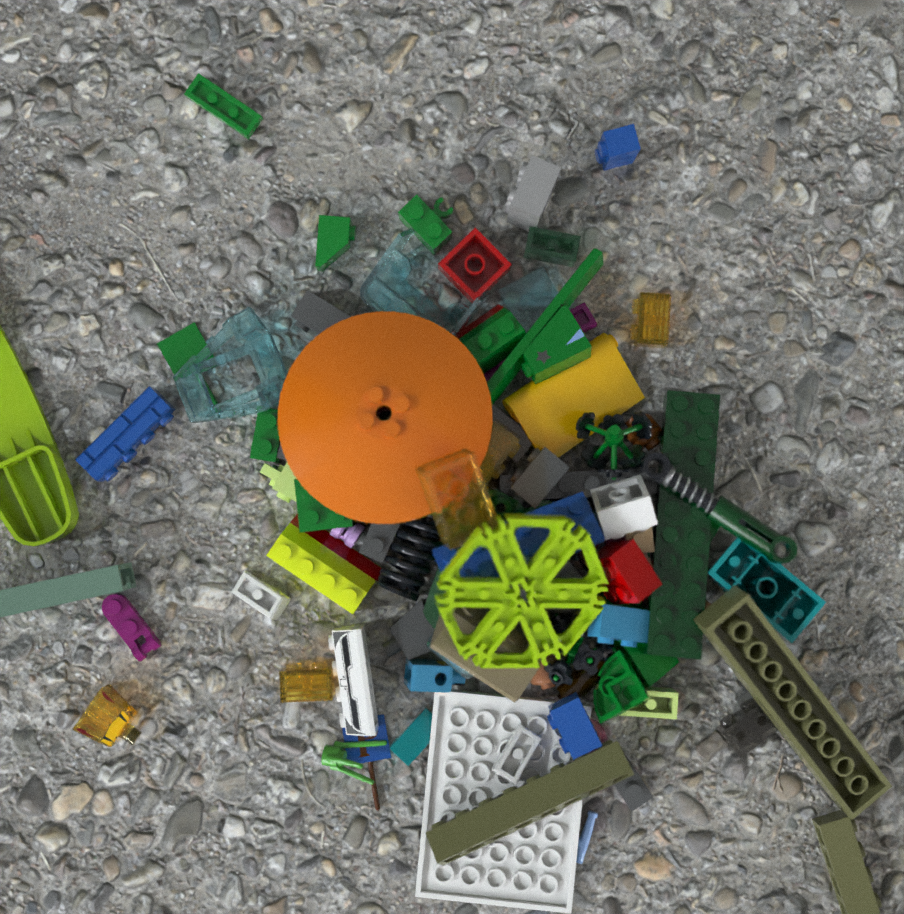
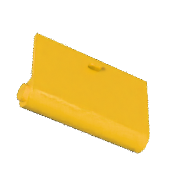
[502,332,645,458]

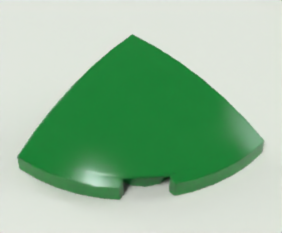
[593,650,650,724]

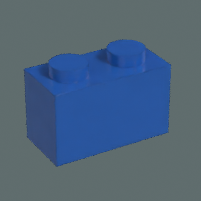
[595,124,641,171]
[546,692,602,760]

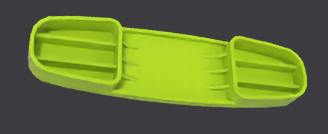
[0,325,79,546]

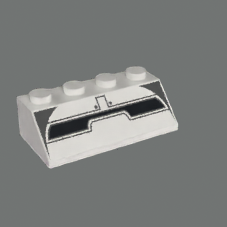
[328,624,379,736]

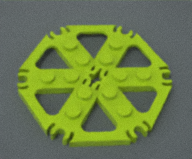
[435,514,608,668]

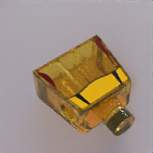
[73,684,142,747]

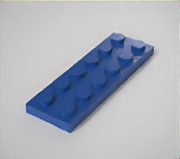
[432,491,605,578]

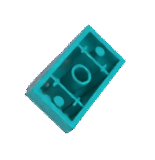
[707,538,826,643]

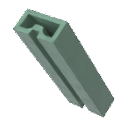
[0,562,136,617]

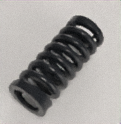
[375,504,460,601]

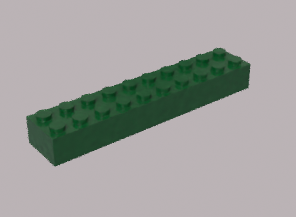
[644,390,720,660]

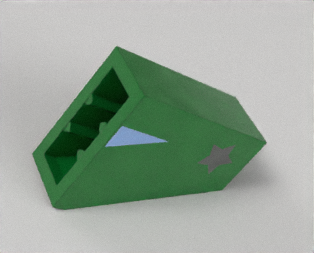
[521,305,592,385]

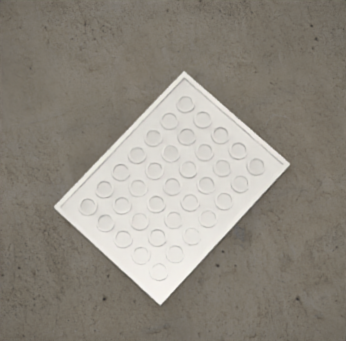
[415,690,592,914]

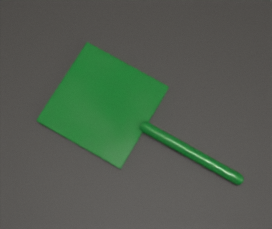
[157,322,222,413]

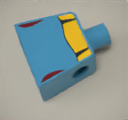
[404,658,466,693]

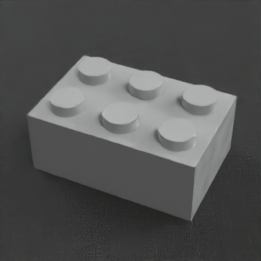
[505,155,561,234]

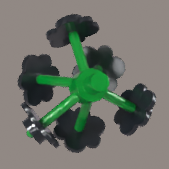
[576,411,652,480]

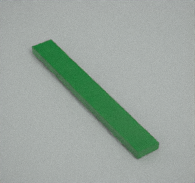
[487,248,604,405]

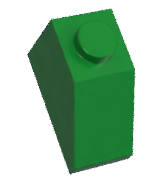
[315,215,356,271]

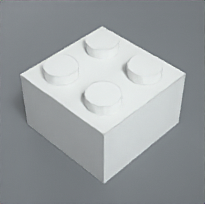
[590,474,658,540]

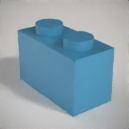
[588,604,650,647]

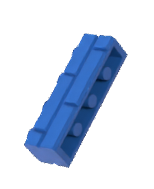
[75,386,176,482]

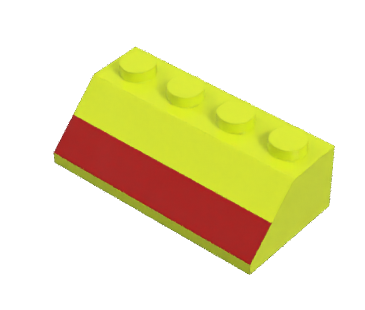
[266,513,382,614]

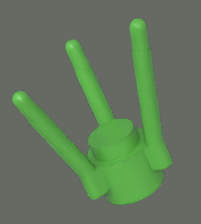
[321,740,387,785]

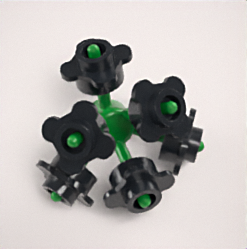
[544,612,616,685]

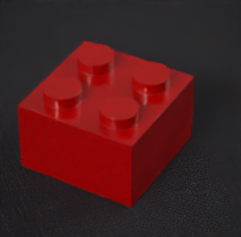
[438,227,512,305]
[596,539,662,605]

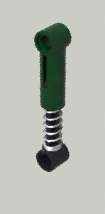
[640,452,797,564]

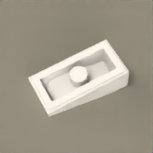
[231,570,291,620]
[491,724,542,785]

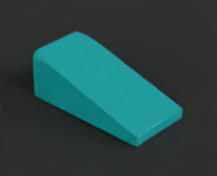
[390,708,432,766]

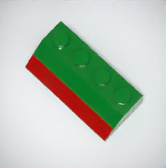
[454,304,526,374]

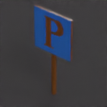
[342,714,391,811]

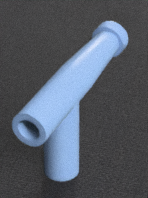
[576,810,598,864]

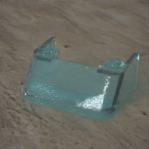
[360,228,491,337]

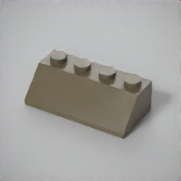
[430,607,541,703]

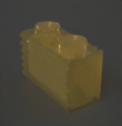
[630,292,671,348]
[279,662,335,703]

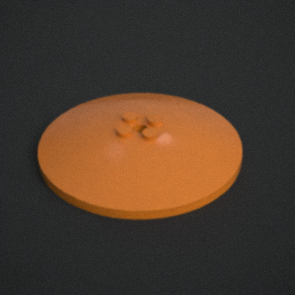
[278,311,492,524]

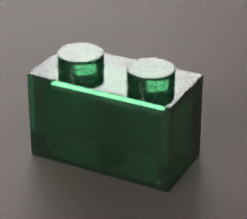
[523,226,581,267]

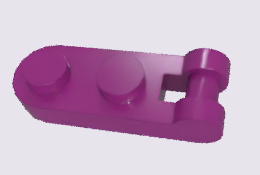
[102,593,162,662]

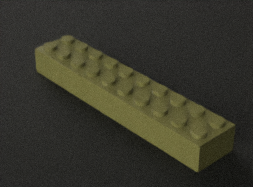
[693,585,892,820]

